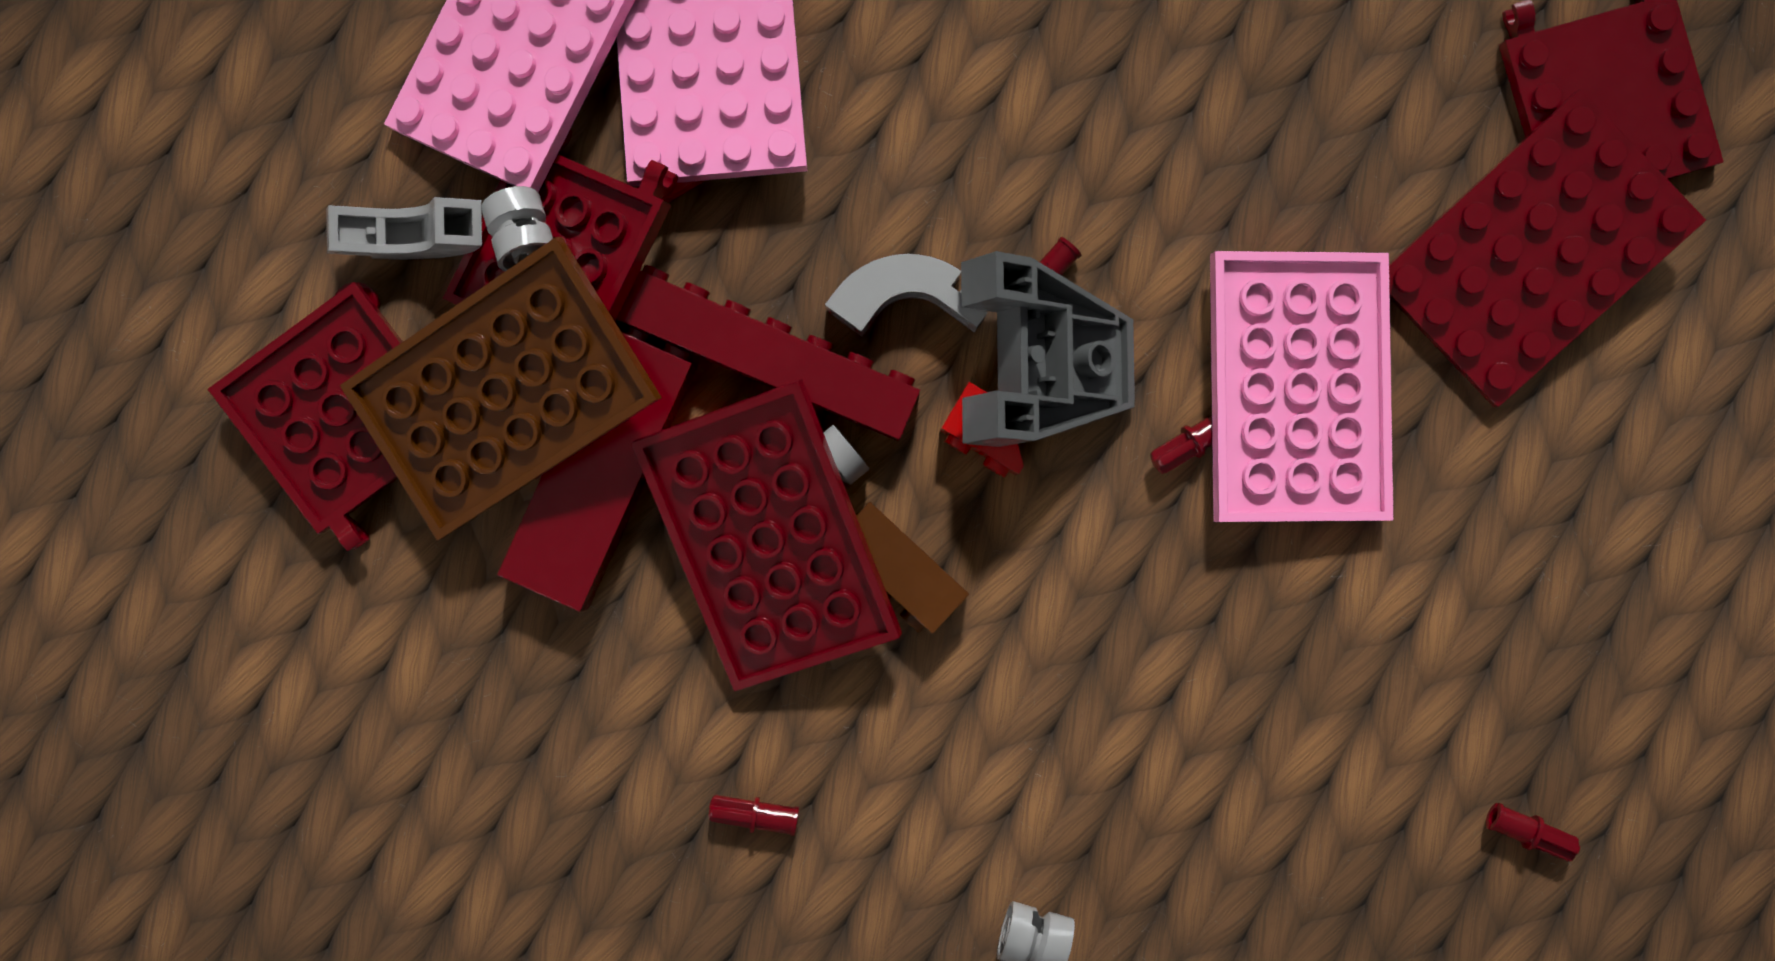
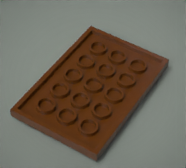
[339,237,662,541]

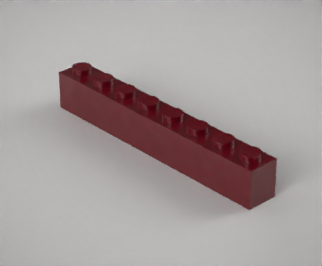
[616,264,921,442]

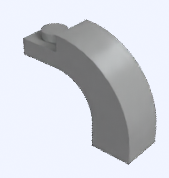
[326,197,482,260]
[825,254,987,337]

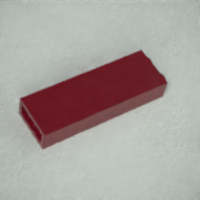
[497,325,697,612]

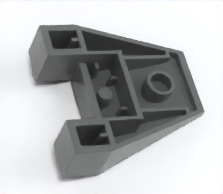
[961,251,1135,447]

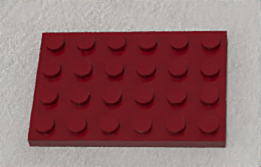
[1376,89,1706,407]
[631,379,902,692]

